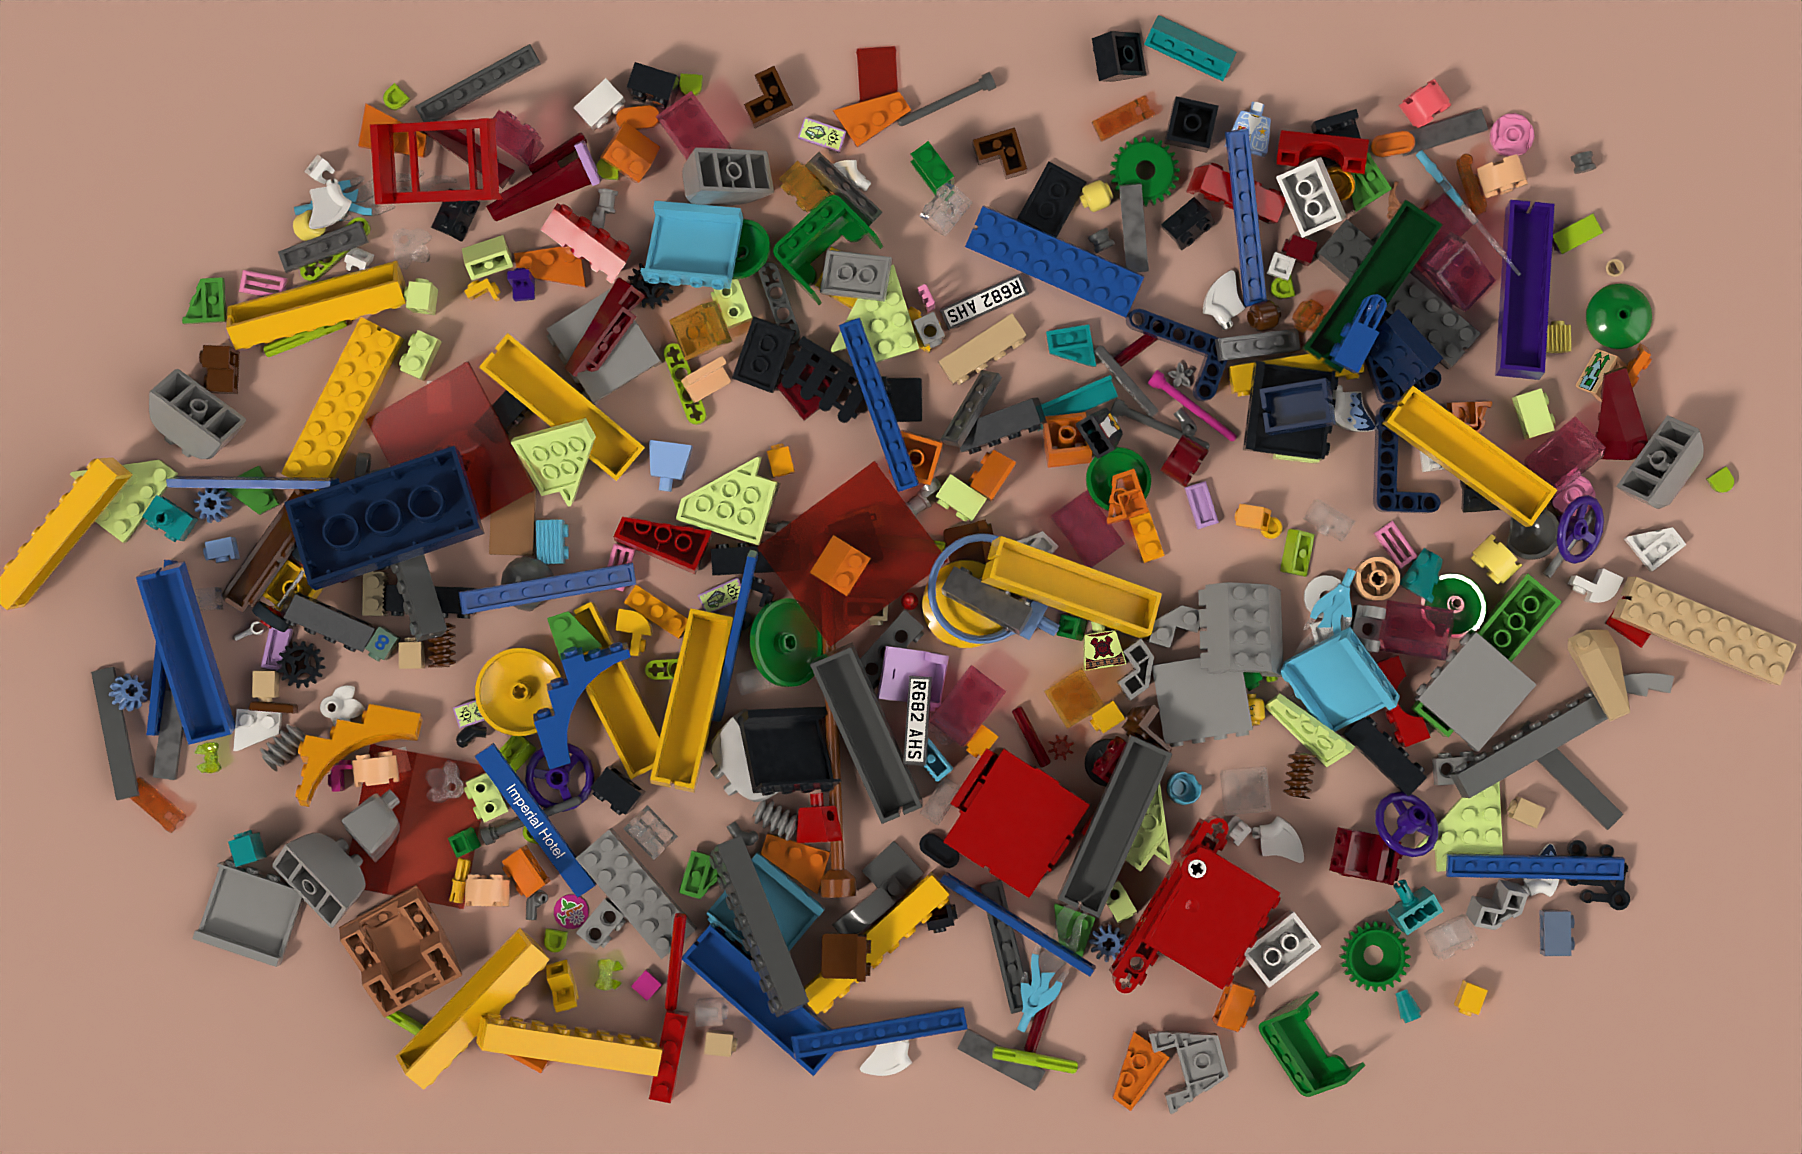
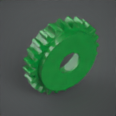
[1110,136,1180,207]
[1339,921,1411,992]

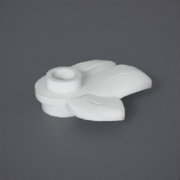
[320,686,365,726]

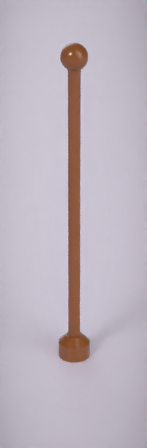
[812,532,857,898]

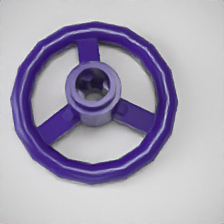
[1556,495,1604,564]
[525,743,595,812]
[1375,792,1438,857]

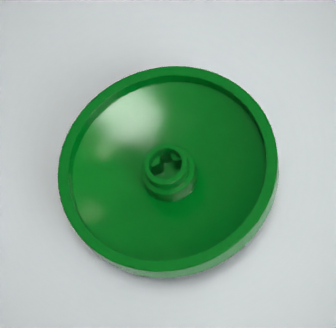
[750,598,823,687]

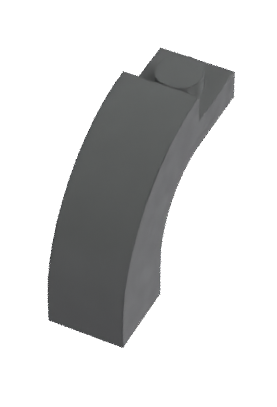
[832,875,907,934]

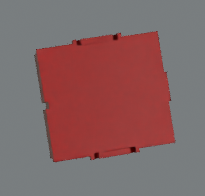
[943,748,1090,898]

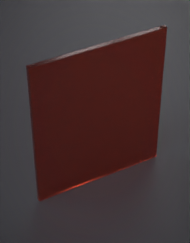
[366,361,536,520]
[757,461,948,647]
[349,744,485,909]

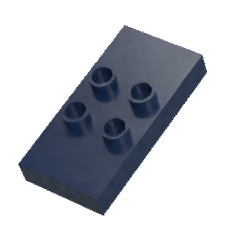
[284,446,485,590]

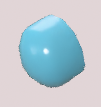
[1166,771,1202,805]

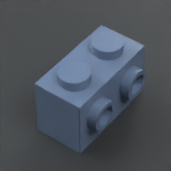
[1539,910,1575,956]

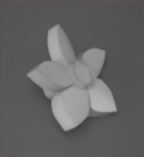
[1167,362,1193,388]

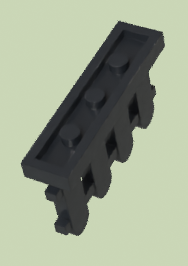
[781,336,865,423]

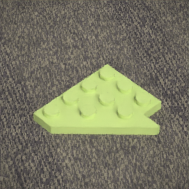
[831,264,919,363]
[511,418,596,507]
[676,456,778,545]
[70,460,178,543]
[1416,782,1503,872]
[1125,783,1171,872]

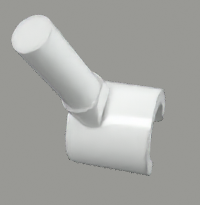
[234,621,264,641]

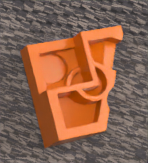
[1447,401,1492,433]
[1106,469,1150,525]

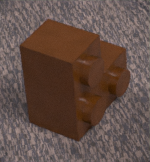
[744,66,794,128]
[972,127,1028,180]
[199,345,240,394]

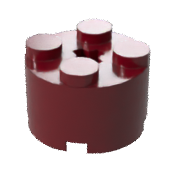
[1160,435,1209,487]

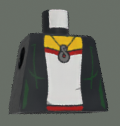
[1075,408,1123,459]

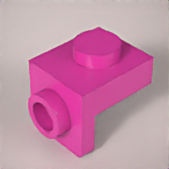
[328,760,353,792]

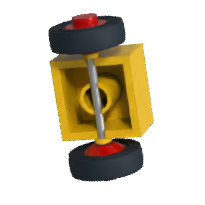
[252,547,325,632]

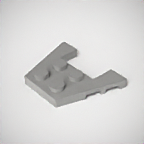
[1148,1031,1229,1114]

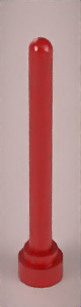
[901,592,918,610]

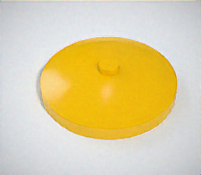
[922,560,1003,648]
[475,648,562,736]

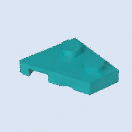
[1046,324,1096,367]
[1400,548,1443,603]

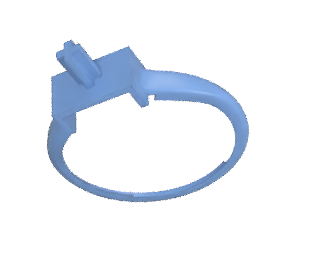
[928,534,1060,644]

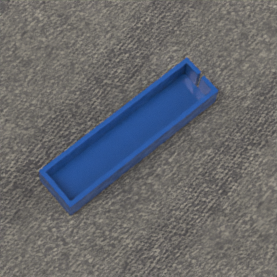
[965,205,1144,318]
[136,561,235,745]
[682,924,833,1076]

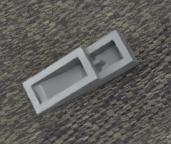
[1624,673,1674,697]

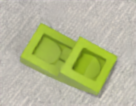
[1553,214,1604,254]

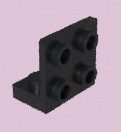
[1311,109,1361,167]
[881,376,922,422]

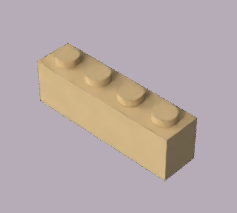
[938,313,1027,385]

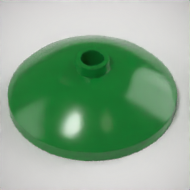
[732,219,771,279]
[1586,284,1652,350]
[1086,447,1151,511]
[1421,573,1487,638]

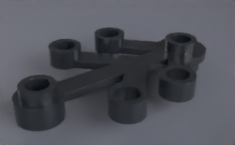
[1566,840,1630,910]

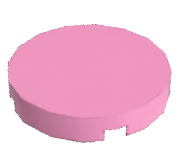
[1489,113,1534,157]
[1551,474,1595,516]

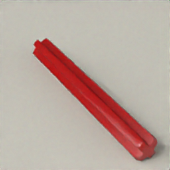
[665,913,687,1011]

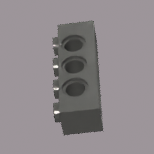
[860,610,924,690]

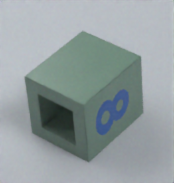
[365,626,401,662]

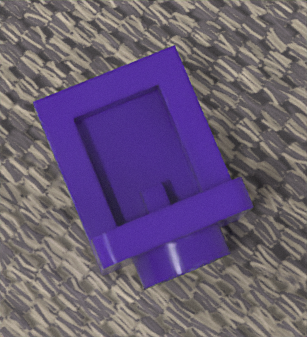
[507,268,535,302]

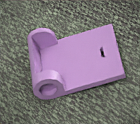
[877,646,949,711]

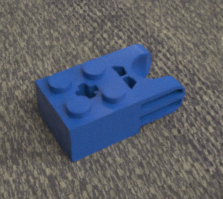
[1329,294,1387,373]

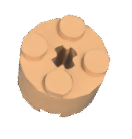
[1477,154,1528,199]
[1352,557,1400,601]
[352,751,400,787]
[465,875,510,907]

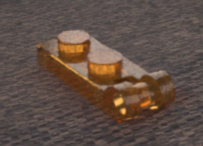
[1092,95,1156,142]
[1456,154,1487,217]
[130,777,186,833]

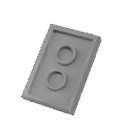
[820,250,892,302]

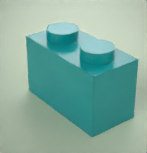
[228,830,267,867]

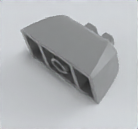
[682,148,774,206]
[149,369,246,459]
[1616,415,1704,509]
[710,709,779,802]
[341,789,400,863]
[272,833,366,928]

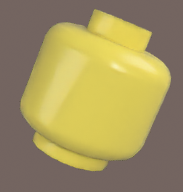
[1079,180,1113,212]
[293,210,326,241]

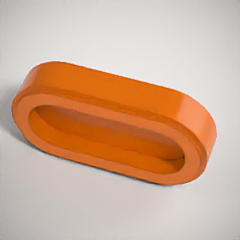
[616,105,660,130]
[1371,131,1415,158]

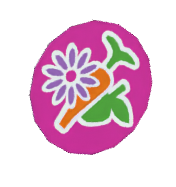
[554,894,588,929]

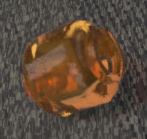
[1292,299,1325,333]

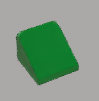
[1057,614,1087,641]
[448,827,481,858]

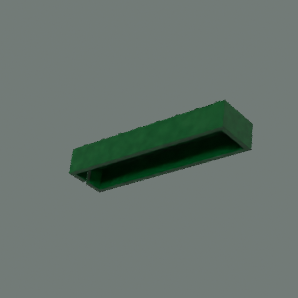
[1302,200,1443,373]

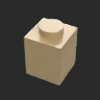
[399,638,425,669]
[252,671,280,702]
[1508,797,1546,829]
[704,1029,738,1057]

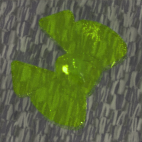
[195,742,222,773]
[594,959,623,991]

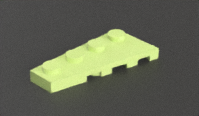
[1264,693,1355,767]

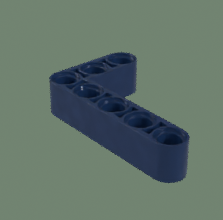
[1126,309,1227,402]
[1365,326,1442,404]
[1373,404,1441,514]

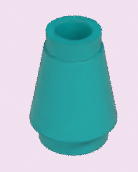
[1395,989,1421,1024]

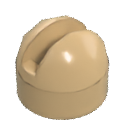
[1606,259,1624,277]

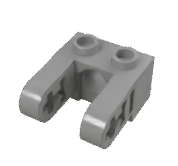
[1351,605,1386,653]

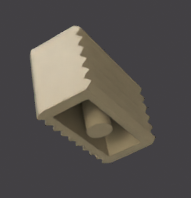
[362,572,389,616]

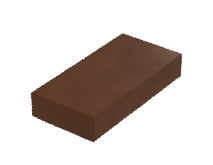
[249,701,298,714]

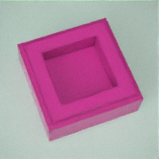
[631,969,662,1001]

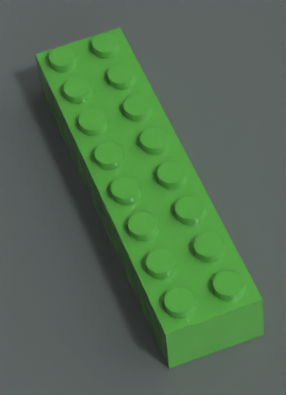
[1410,573,1562,738]

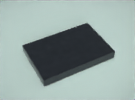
[1017,161,1087,237]
[732,316,795,393]

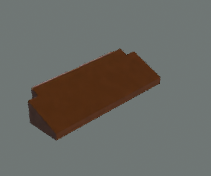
[221,489,307,613]

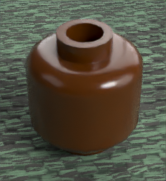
[1247,300,1281,331]

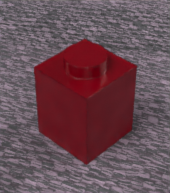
[1281,234,1318,266]

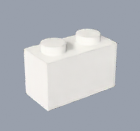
[574,78,626,131]

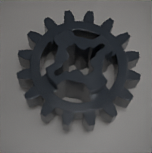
[628,263,674,309]
[276,641,326,689]

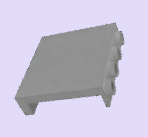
[547,289,662,405]
[1414,632,1537,752]
[1152,657,1253,747]
[192,860,303,967]

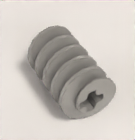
[260,724,306,772]
[752,799,798,841]

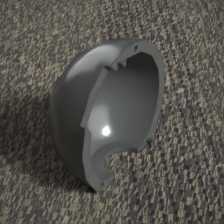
[1506,507,1559,560]
[501,557,554,612]

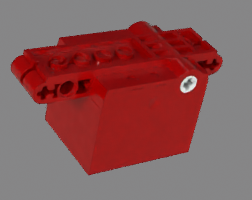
[1109,815,1281,994]

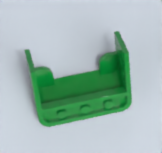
[773,195,883,305]
[1259,991,1366,1097]

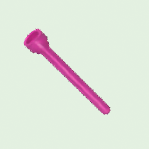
[1147,369,1237,441]

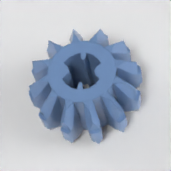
[194,488,232,523]
[109,674,148,711]
[1089,924,1126,962]

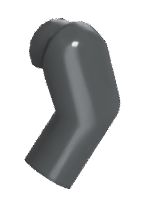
[1174,407,1197,437]
[727,821,758,846]
[526,890,548,920]

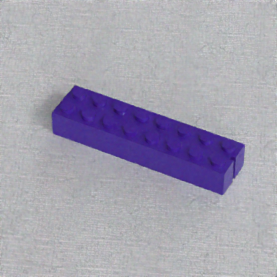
[1495,200,1555,380]

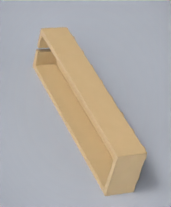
[1612,577,1797,685]

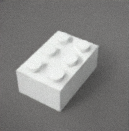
[1276,157,1347,238]
[1244,909,1321,988]

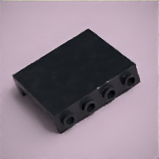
[1243,361,1338,460]
[738,706,841,796]

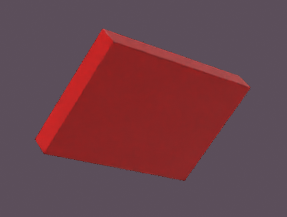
[950,748,998,809]

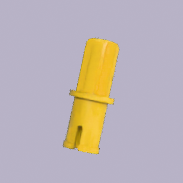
[449,858,471,903]

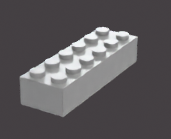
[575,828,697,959]

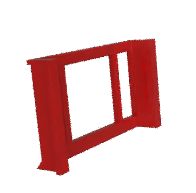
[370,118,503,204]

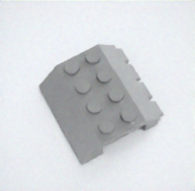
[1198,582,1283,677]

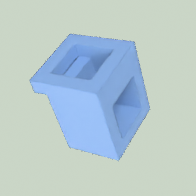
[203,537,240,563]

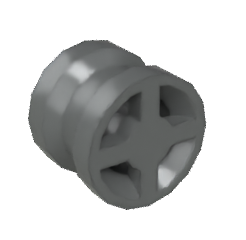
[1571,151,1596,174]
[1088,228,1115,254]

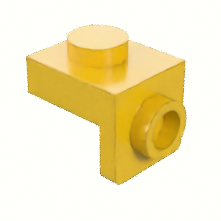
[464,278,501,302]

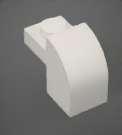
[1568,569,1624,603]

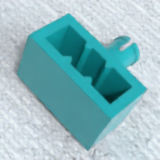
[142,495,199,542]
[1387,879,1444,935]

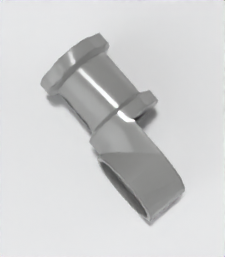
[592,189,618,229]
[902,477,942,519]

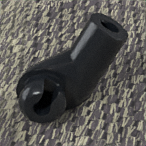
[456,726,487,748]

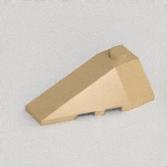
[1568,630,1630,722]

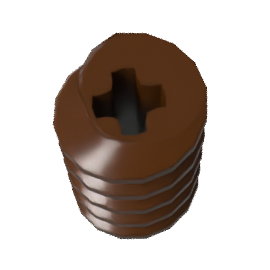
[428,623,456,668]
[1283,752,1317,799]

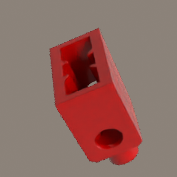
[797,793,843,843]

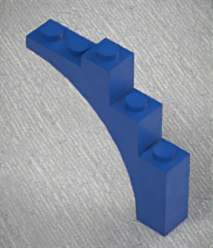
[533,642,631,769]

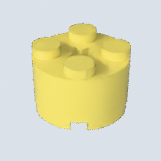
[1471,534,1522,584]

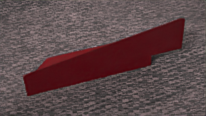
[422,129,515,189]
[486,157,591,221]
[565,277,645,377]

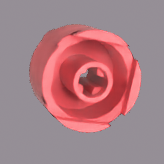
[1398,79,1451,128]

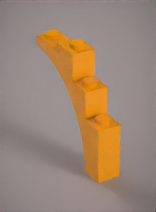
[295,704,423,807]

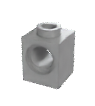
[914,312,945,348]

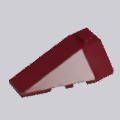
[1595,366,1648,461]

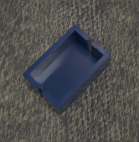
[1369,309,1443,392]
[1260,378,1336,436]

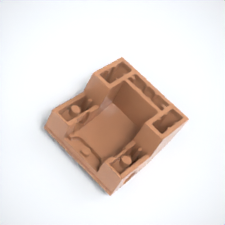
[339,885,462,1018]

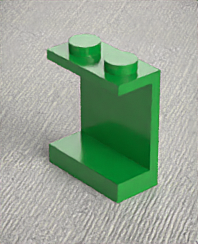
[910,141,955,198]

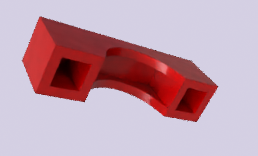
[1276,130,1369,174]
[1376,655,1431,747]
[649,1010,690,1103]

